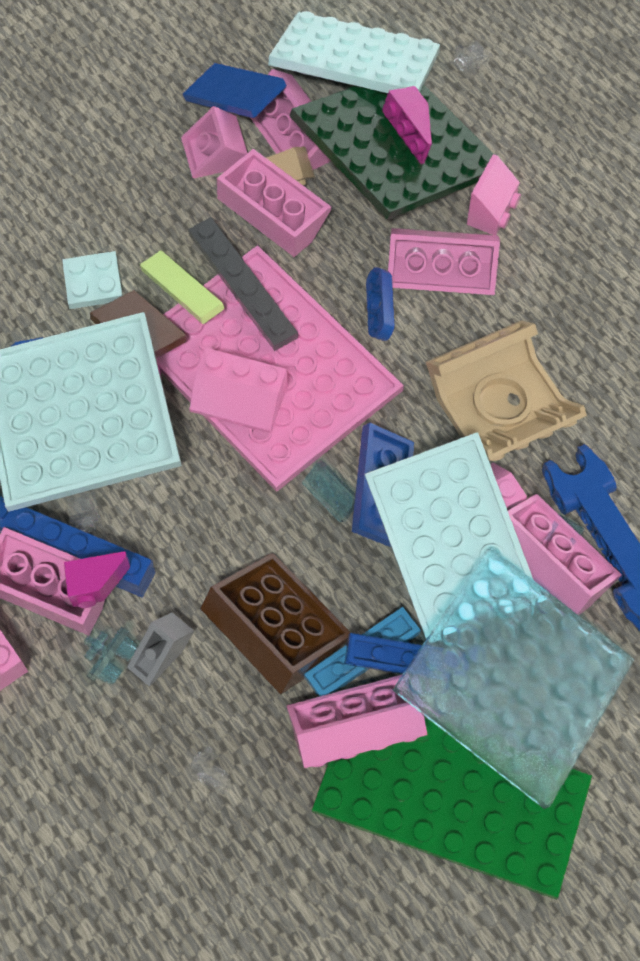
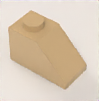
[267,147,314,186]

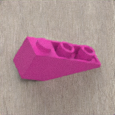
[382,86,432,164]

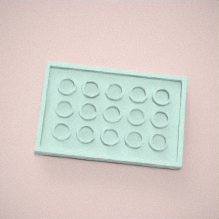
[268,11,440,93]
[364,432,542,645]

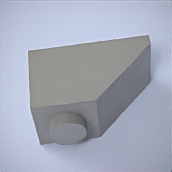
[127,612,194,686]

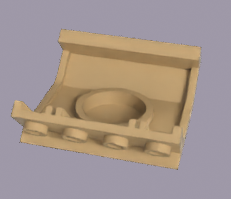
[426,320,587,461]

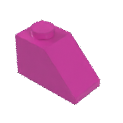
[64,551,130,608]

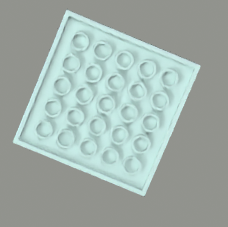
[0,312,182,512]

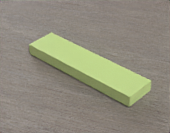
[140,250,225,324]

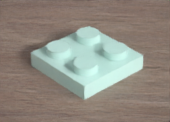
[62,251,123,309]

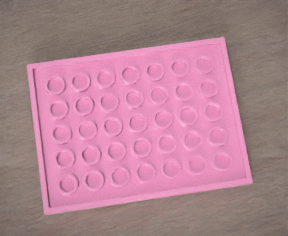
[156,245,404,492]

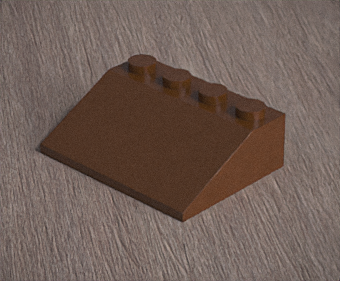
[200,552,351,695]

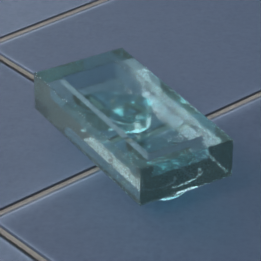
[302,461,355,522]

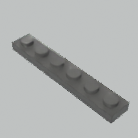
[188,217,298,351]

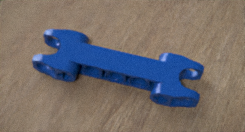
[542,444,640,632]

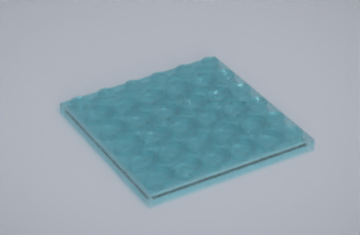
[392,547,635,809]

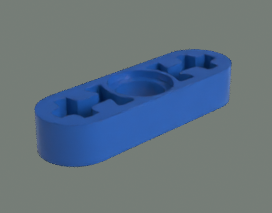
[366,267,394,341]

